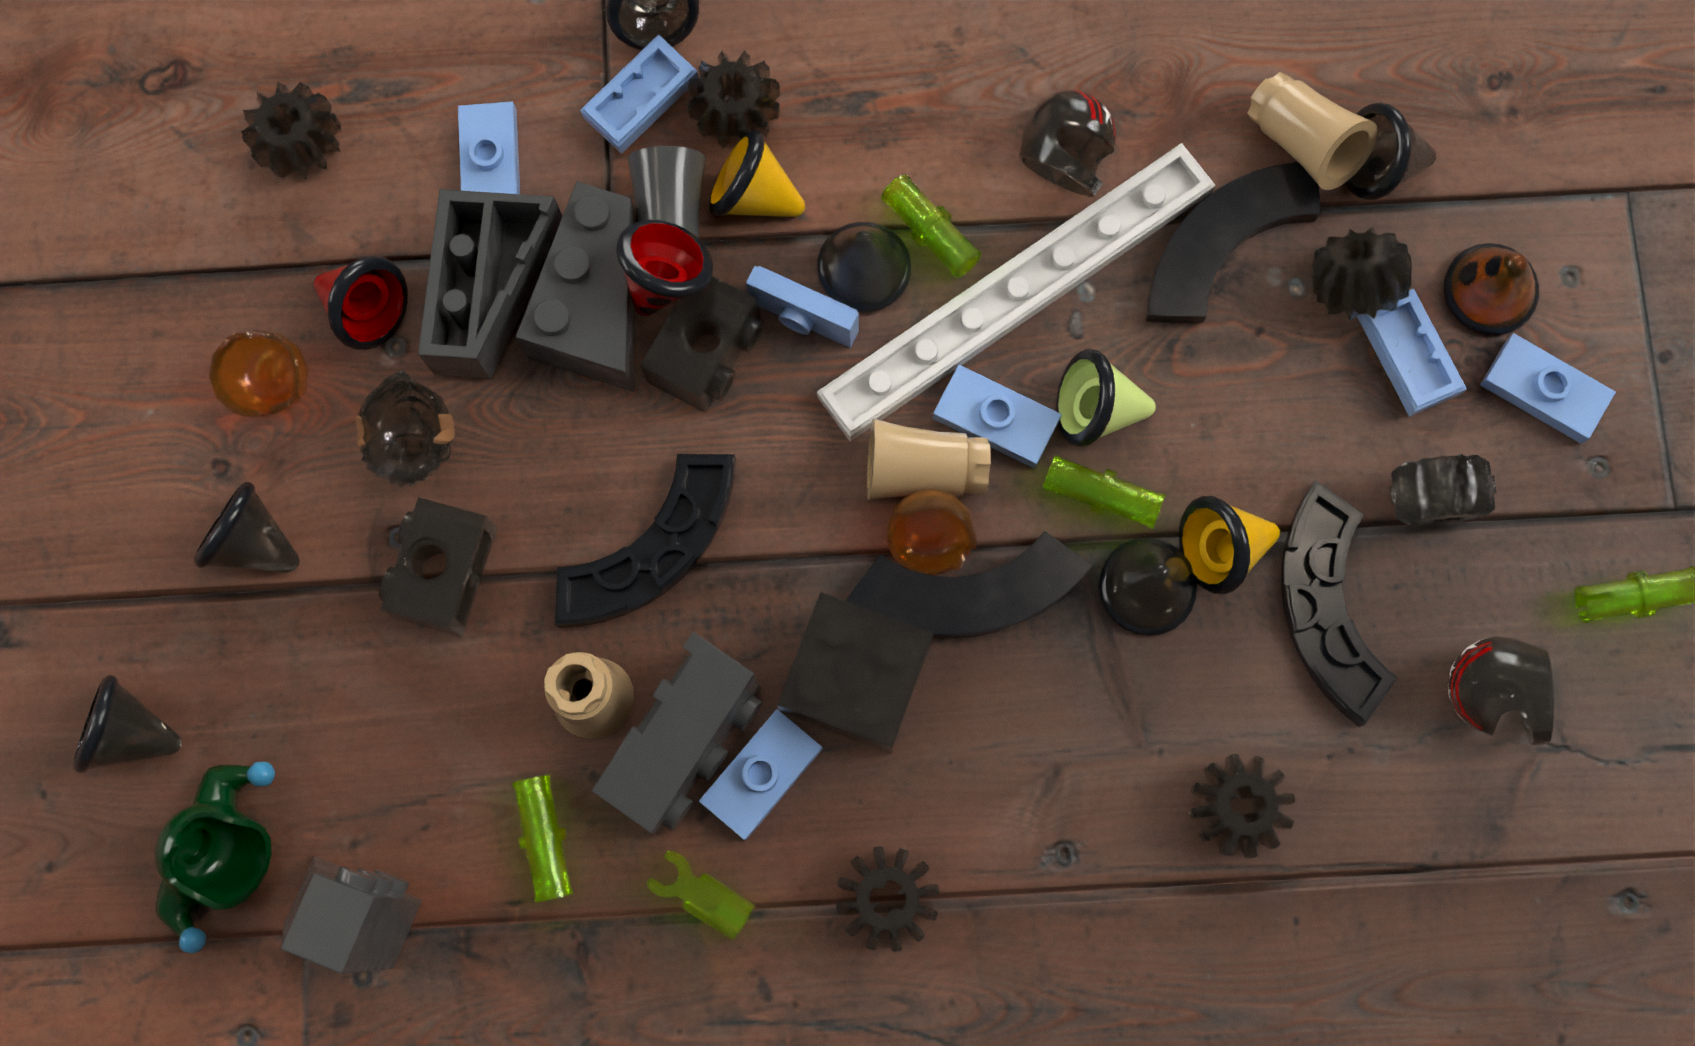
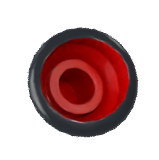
[616,220,713,316]
[313,256,408,350]

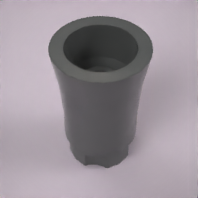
[627,146,706,238]

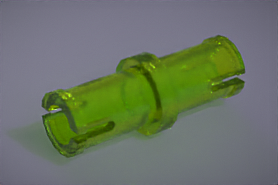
[881,174,982,278]
[1043,455,1166,529]
[1574,565,1695,624]
[512,774,574,903]

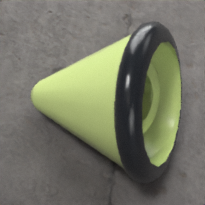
[1056,349,1156,447]

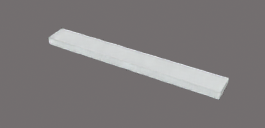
[817,143,1216,442]

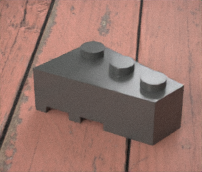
[516,181,636,392]
[418,189,563,379]
[592,632,763,836]
[281,856,423,974]

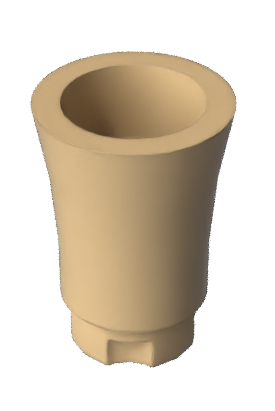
[1247,72,1378,190]
[867,419,991,500]
[544,652,634,739]

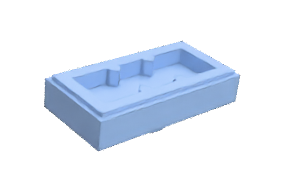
[580,35,699,154]
[458,101,520,194]
[746,266,859,348]
[1357,288,1467,417]
[1480,333,1616,444]
[932,364,1062,469]
[699,709,823,841]

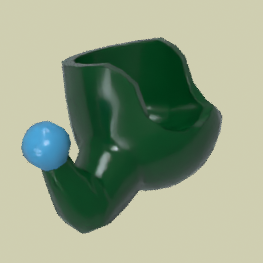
[155,762,275,954]

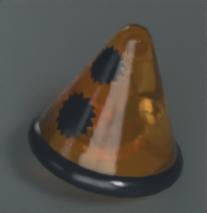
[1444,243,1539,335]

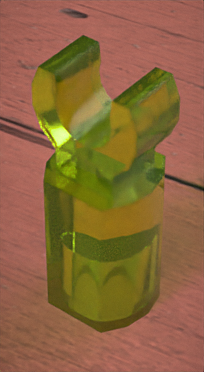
[646,850,756,941]

